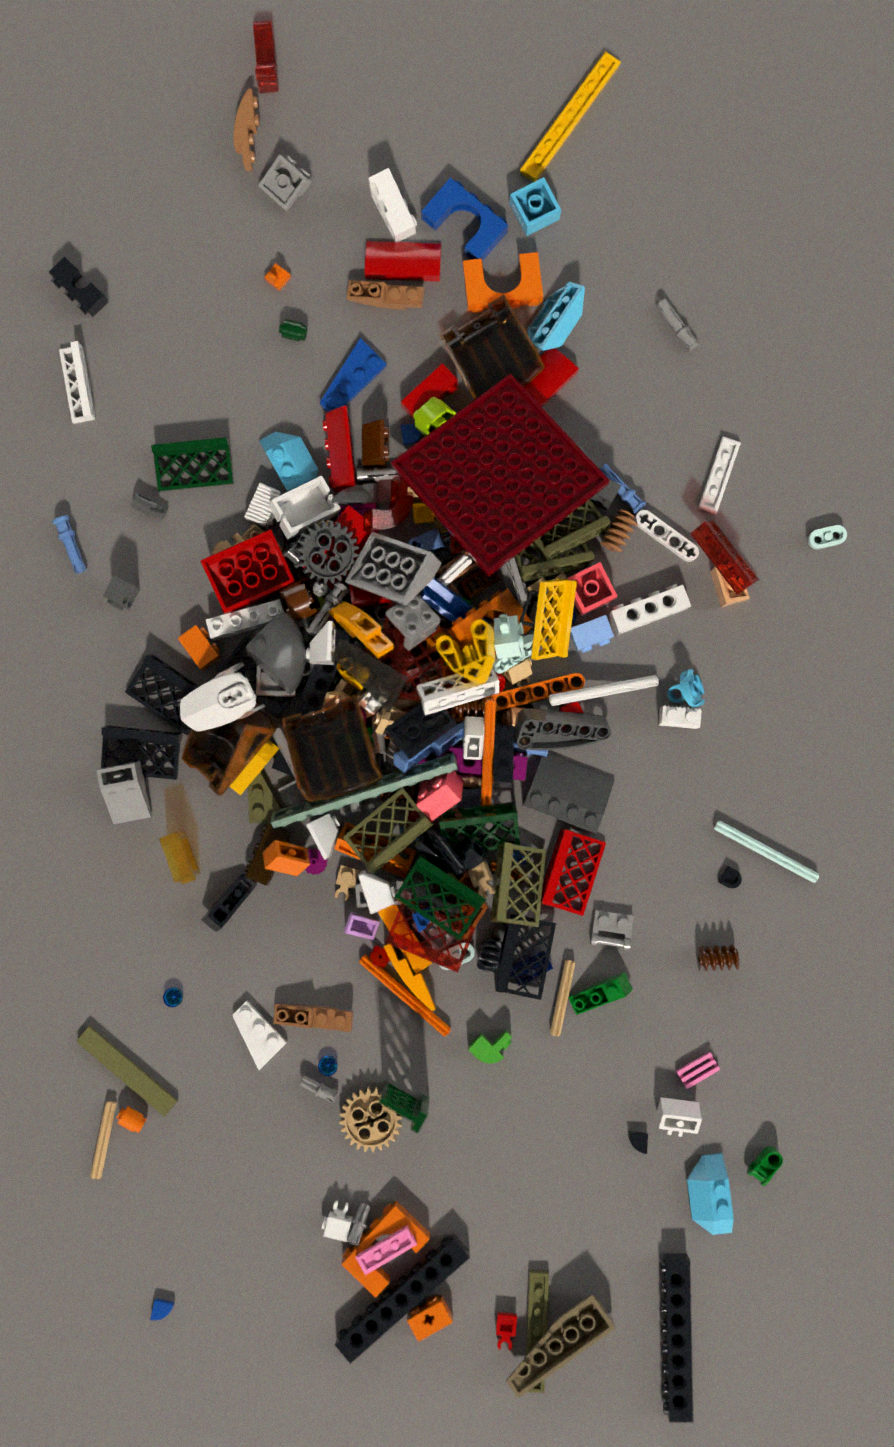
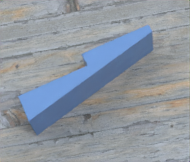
[394,722,464,774]

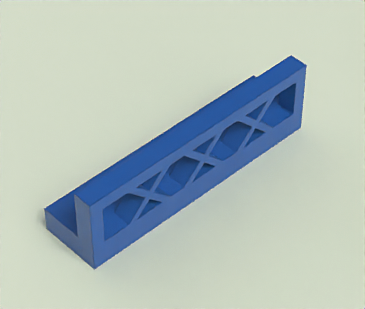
[420,577,490,631]

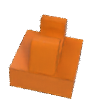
[264,263,291,291]

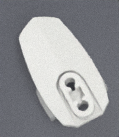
[180,662,265,732]

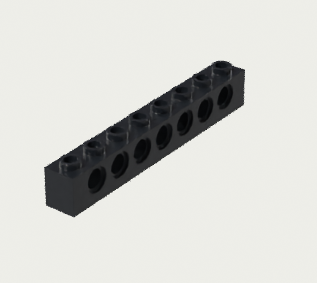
[272,628,355,777]
[335,1234,470,1364]
[660,1253,693,1423]

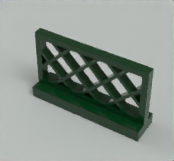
[151,437,234,492]
[439,802,520,851]
[394,857,486,941]
[379,1081,429,1133]

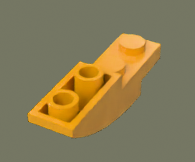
[329,602,394,658]

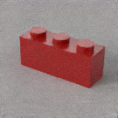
[401,363,458,421]

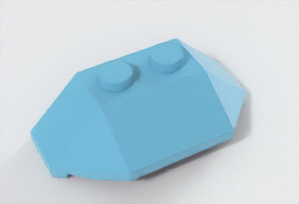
[528,281,585,351]
[259,432,319,492]
[687,1153,734,1235]

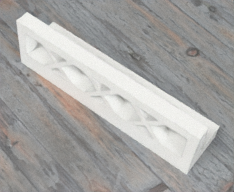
[59,341,96,424]
[417,667,499,715]

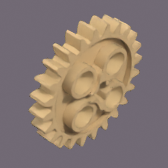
[339,1086,403,1153]

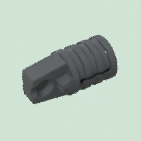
[131,492,168,520]

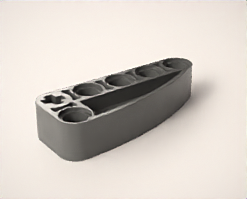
[514,708,612,750]

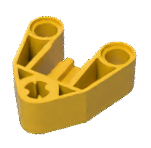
[436,619,495,685]

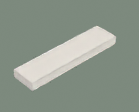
[698,436,741,514]

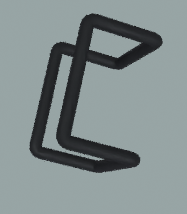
[519,590,553,634]

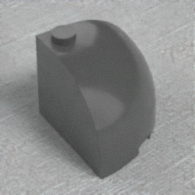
[246,612,306,695]

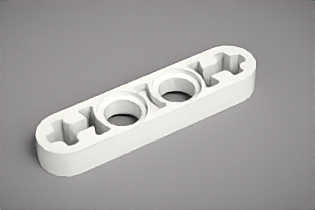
[635,510,699,562]

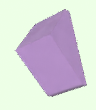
[344,912,380,940]

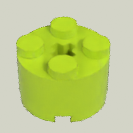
[413,397,457,437]

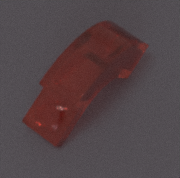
[363,475,413,533]

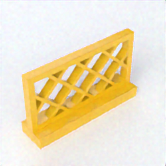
[531,578,577,660]

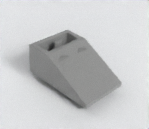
[96,761,152,824]

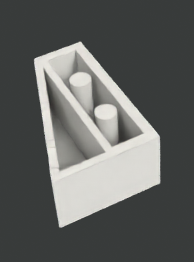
[368,168,417,242]

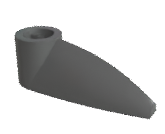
[331,483,379,505]

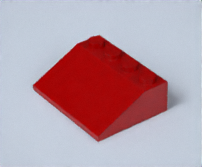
[200,529,295,614]

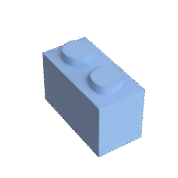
[570,615,614,653]

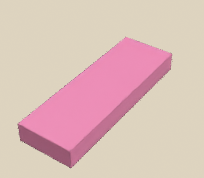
[355,1226,417,1275]

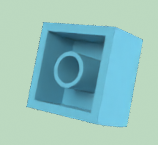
[509,177,561,236]

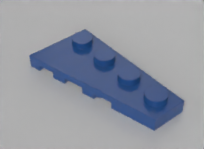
[320,338,387,412]

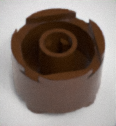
[280,578,321,622]

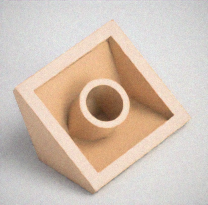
[710,563,750,607]

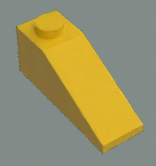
[225,736,279,796]

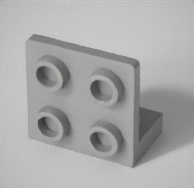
[386,594,441,651]

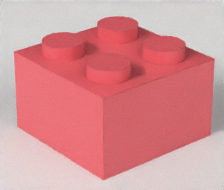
[567,562,617,616]
[416,771,464,821]

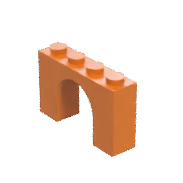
[463,252,543,313]
[448,589,533,659]
[341,1201,430,1298]

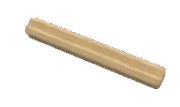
[550,960,575,1036]
[90,1101,117,1179]

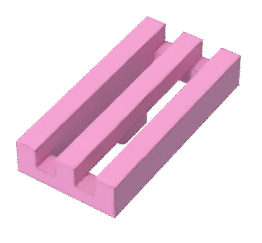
[676,1052,720,1089]

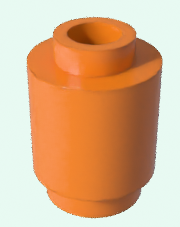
[116,1106,147,1133]

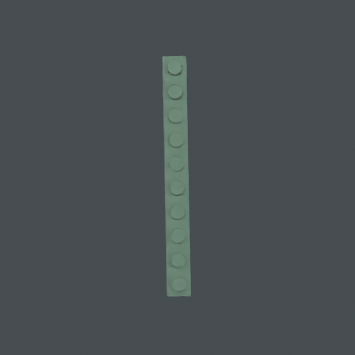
[271,753,457,829]

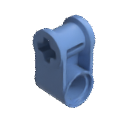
[407,529,445,553]

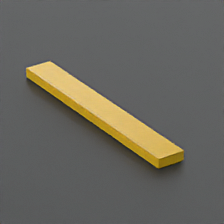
[520,51,621,182]

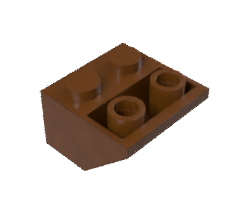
[362,419,390,467]

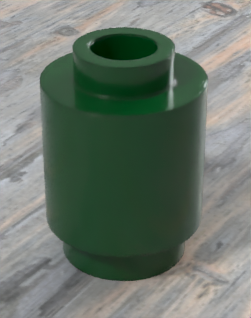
[279,319,308,342]

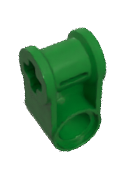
[747,1146,783,1186]

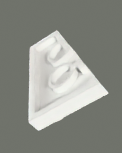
[232,1001,287,1070]

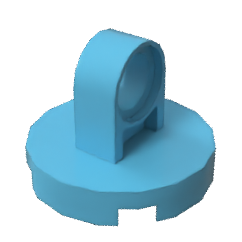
[667,669,705,708]

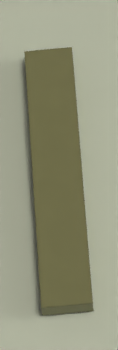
[76,1025,178,1117]
[526,1269,549,1393]

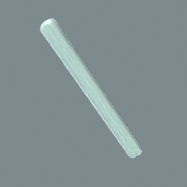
[714,821,819,883]

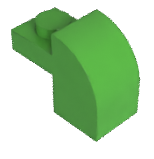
[468,1029,512,1064]

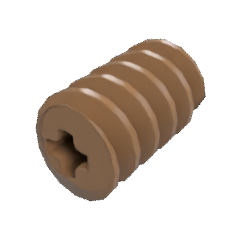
[600,509,638,553]

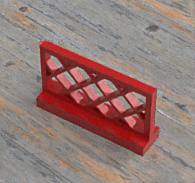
[541,828,606,916]

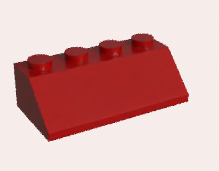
[323,406,356,493]

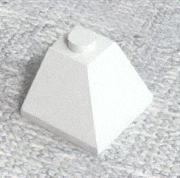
[306,621,336,665]
[307,814,340,860]
[359,870,396,914]

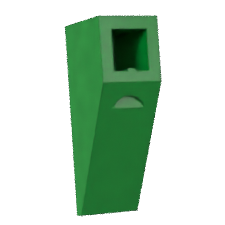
[568,972,633,1015]

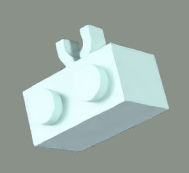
[494,614,524,659]

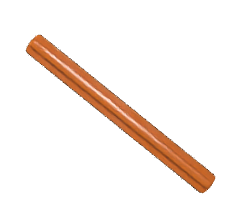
[481,699,496,806]
[359,954,451,1037]

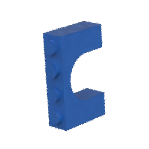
[421,178,508,262]

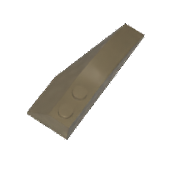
[506,1294,615,1398]

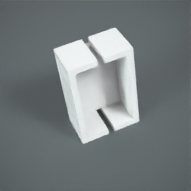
[269,476,341,540]

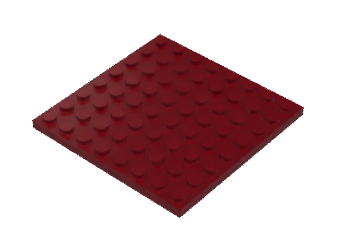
[391,373,610,576]

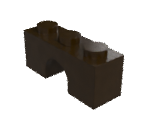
[245,823,292,886]

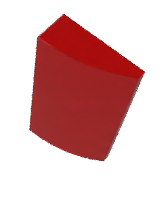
[364,241,441,282]
[517,348,579,407]
[303,505,380,590]

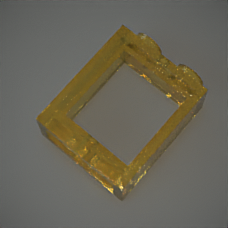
[159,831,200,884]

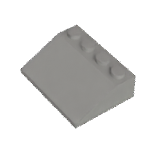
[345,532,441,606]

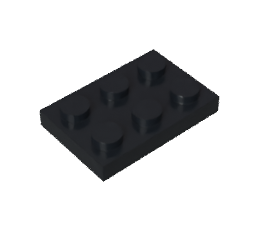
[385,702,456,760]

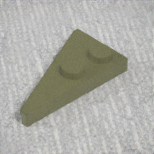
[248,772,281,823]

